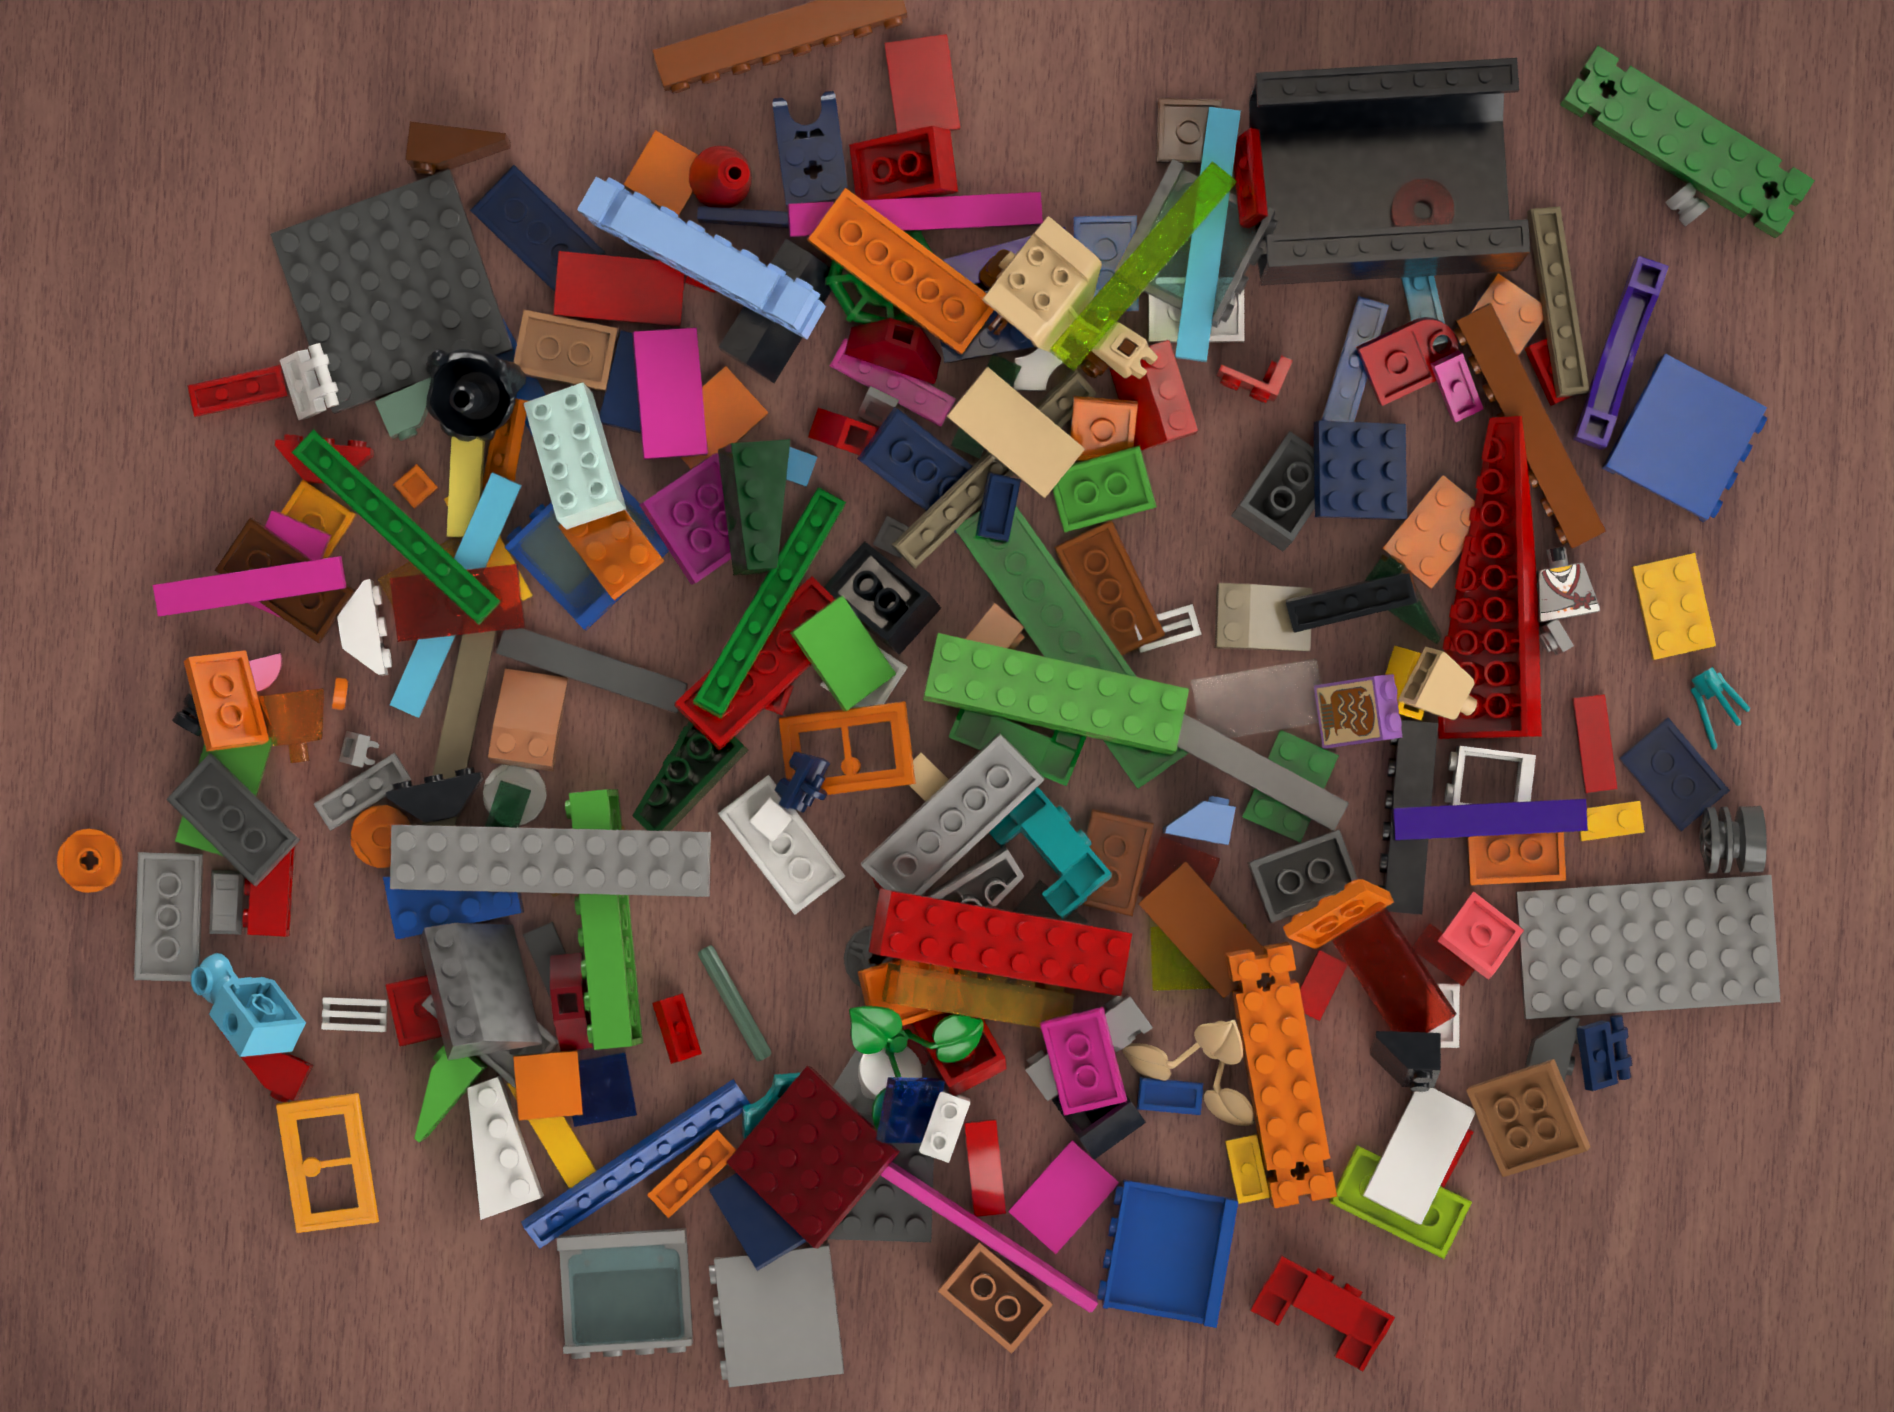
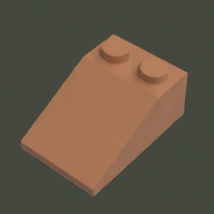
[488,668,568,772]

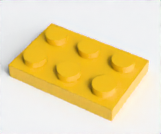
[1631,553,1716,660]

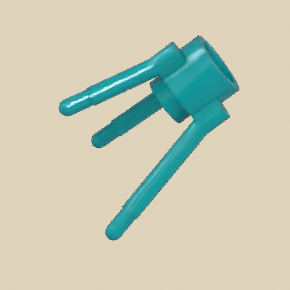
[1690,667,1750,750]

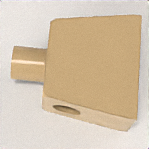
[1398,646,1477,720]

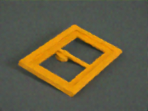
[276,1093,379,1233]

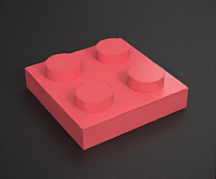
[1438,891,1524,980]

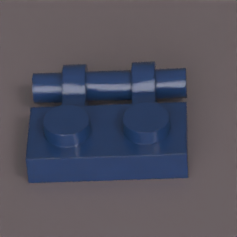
[1576,1015,1633,1091]

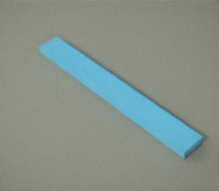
[1175,107,1241,362]
[390,472,522,718]

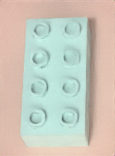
[523,382,626,530]

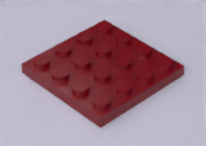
[726,1066,900,1249]

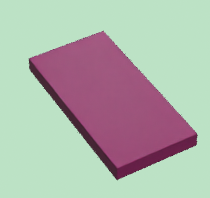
[632,328,708,460]

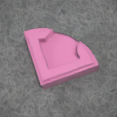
[249,653,282,692]

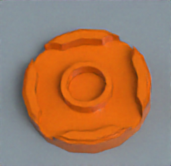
[350,805,412,868]

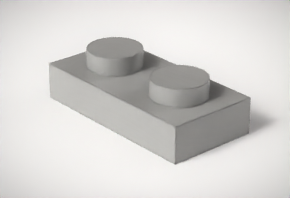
[1539,618,1574,655]

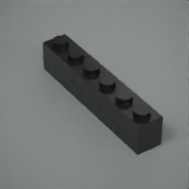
[1378,720,1438,915]

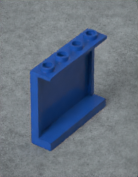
[1602,354,1768,522]
[1097,1179,1239,1328]

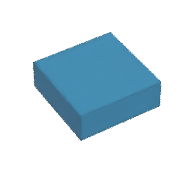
[786,447,818,487]

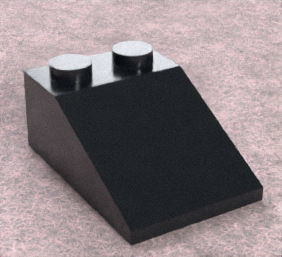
[824,541,941,655]

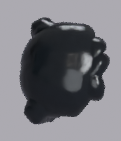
[426,349,526,442]

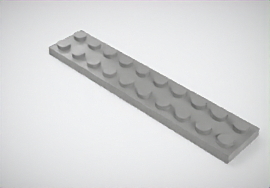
[390,825,711,897]

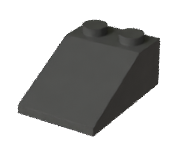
[1231,431,1315,552]

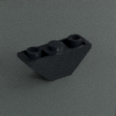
[386,767,484,823]

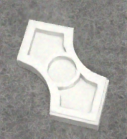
[1014,336,1079,391]

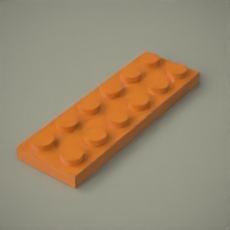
[807,188,994,355]

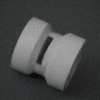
[1665,183,1710,227]

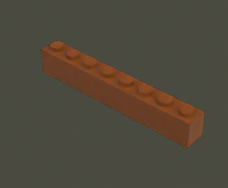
[652,0,907,94]
[1453,303,1606,549]

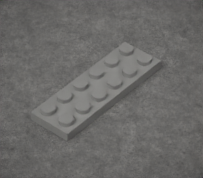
[861,732,1045,895]

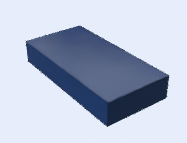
[1137,1077,1204,1115]

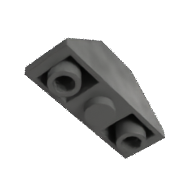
[1524,1016,1581,1091]

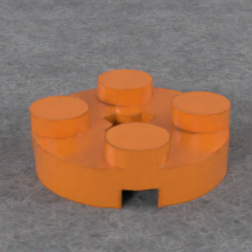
[57,829,123,893]

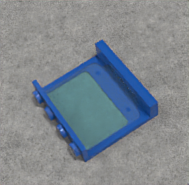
[505,481,669,631]

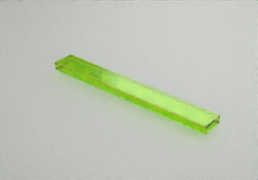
[1049,161,1237,371]

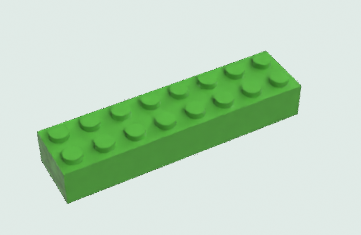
[923,633,1189,755]
[565,789,643,1050]

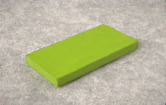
[1329,1145,1472,1259]

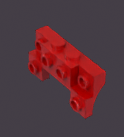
[1250,1255,1395,1372]

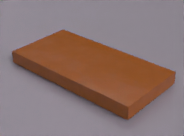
[1054,520,1166,656]
[1138,861,1264,999]

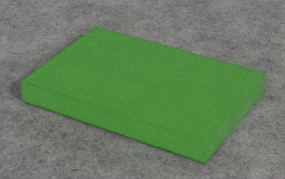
[1052,445,1157,532]
[790,596,896,711]

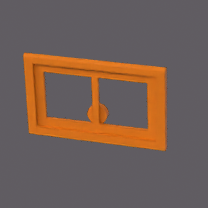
[779,701,916,795]

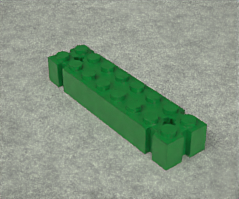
[1560,46,1815,238]

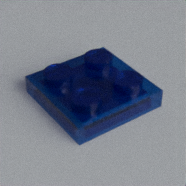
[572,1052,638,1127]
[876,1077,945,1143]

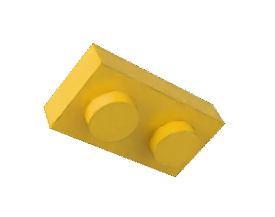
[1579,801,1645,841]
[1225,1134,1270,1204]

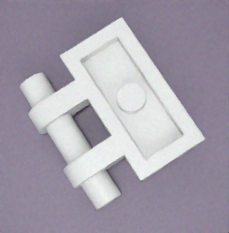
[280,343,339,420]

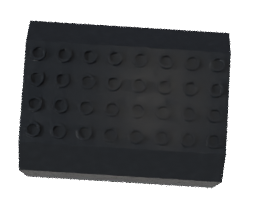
[1249,58,1530,286]

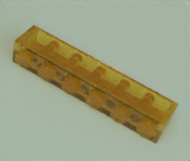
[882,959,1075,1028]

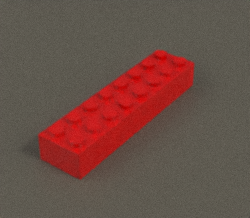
[869,888,1132,996]

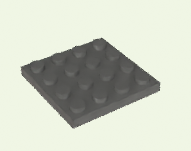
[827,1112,934,1242]

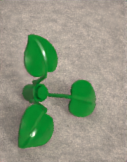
[849,1006,984,1134]

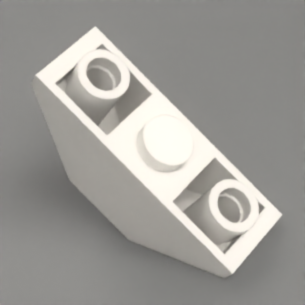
[337,579,392,676]

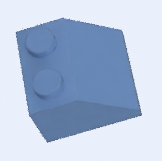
[1163,796,1236,845]

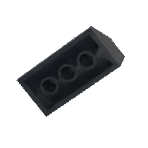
[719,239,832,384]

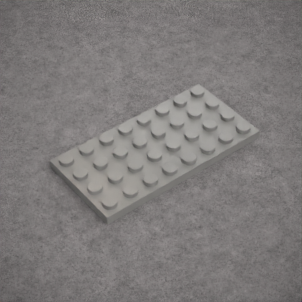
[1516,875,1780,1019]

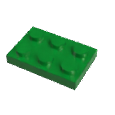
[1242,730,1339,843]

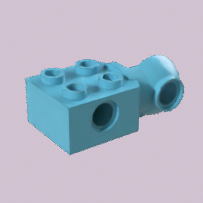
[191,953,306,1057]

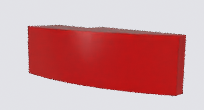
[964,1119,1006,1217]

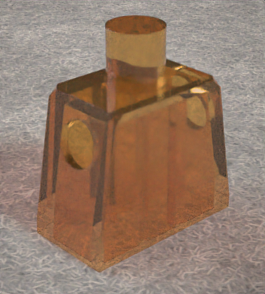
[258,688,324,763]

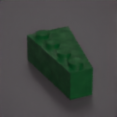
[718,439,790,576]
[632,721,749,831]

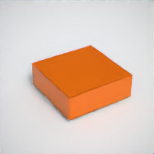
[393,464,438,509]

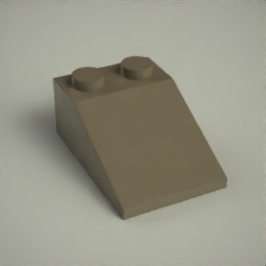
[1215,583,1312,652]

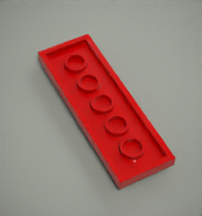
[674,576,835,750]

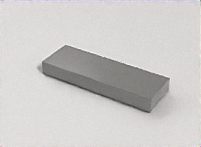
[314,753,412,831]

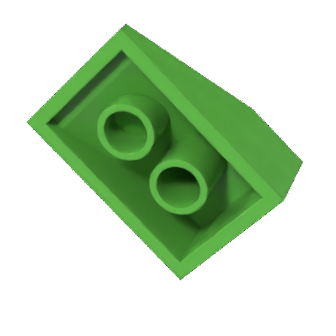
[414,1045,487,1143]

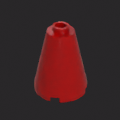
[689,146,752,208]

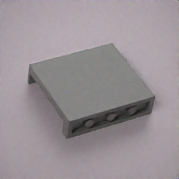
[709,1243,844,1387]

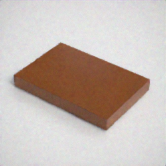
[1082,809,1154,917]

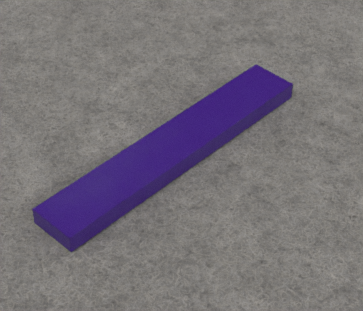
[1393,799,1588,840]

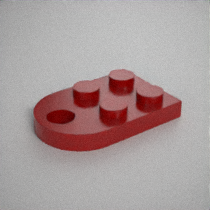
[1356,317,1459,406]

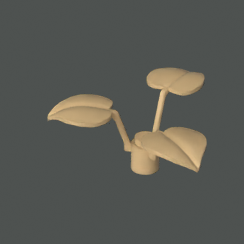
[1123,1020,1254,1126]

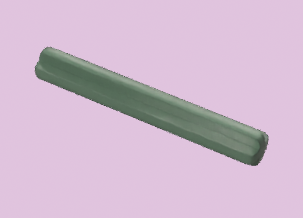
[698,945,771,1061]

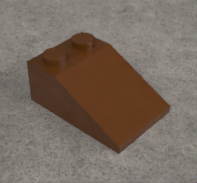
[405,121,511,176]

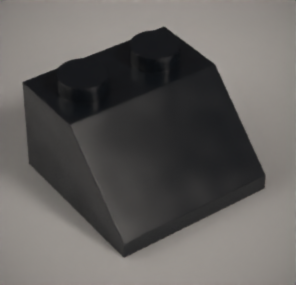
[1370,1031,1441,1092]
[1052,1095,1146,1160]

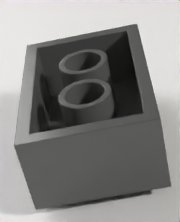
[1247,830,1358,923]

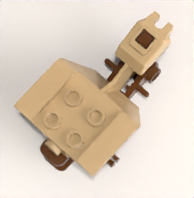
[979,216,1158,379]

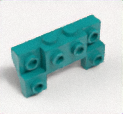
[989,787,1112,920]

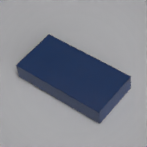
[976,473,1021,542]

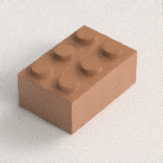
[938,1240,1053,1354]

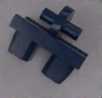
[774,752,830,813]

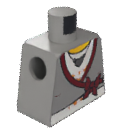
[1536,547,1600,623]

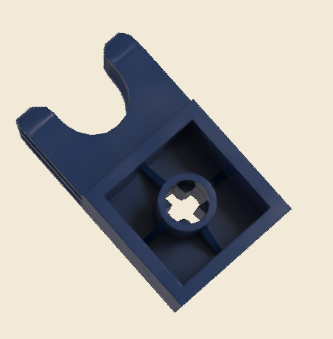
[772,91,848,210]

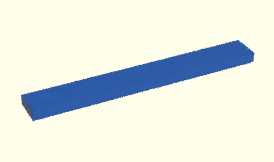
[521,1079,751,1249]

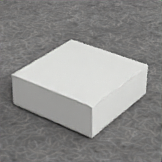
[749,798,794,842]

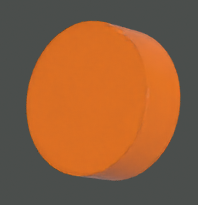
[332,677,349,710]

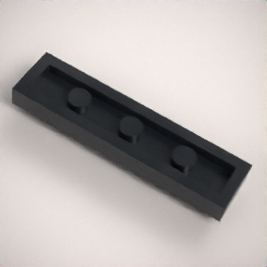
[1286,570,1419,633]

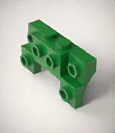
[948,709,1086,786]

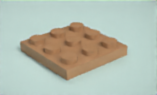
[1466,1059,1591,1177]

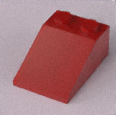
[849,125,958,200]
[911,978,1007,1096]

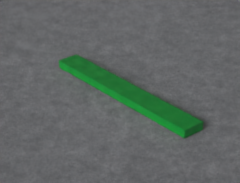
[291,429,501,625]
[693,487,846,719]

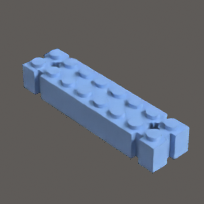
[577,177,826,340]

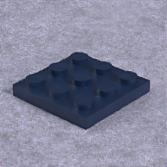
[1314,421,1407,520]

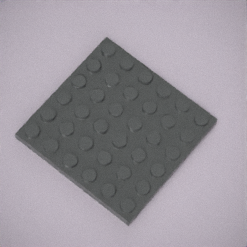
[270,170,514,414]

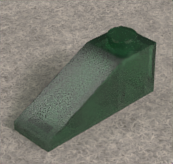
[1363,554,1442,644]

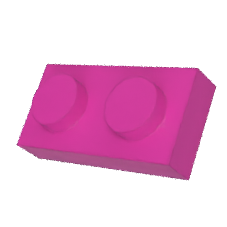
[1431,350,1484,423]

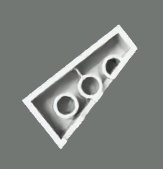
[467,1076,544,1220]

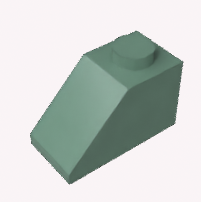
[375,377,431,441]

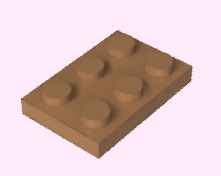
[514,310,618,392]

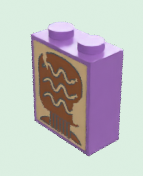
[1314,674,1403,749]

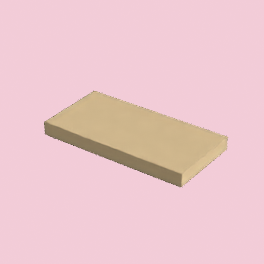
[946,367,1085,498]

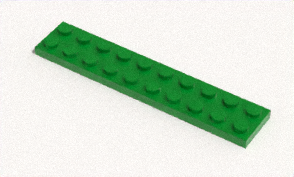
[956,506,1188,789]

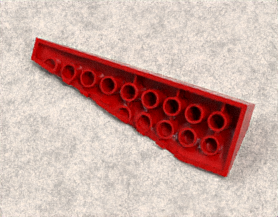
[1438,416,1542,739]

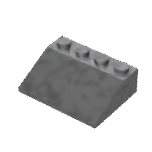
[419,923,542,1060]

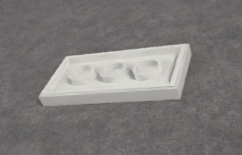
[718,775,845,915]
[1363,1088,1475,1225]

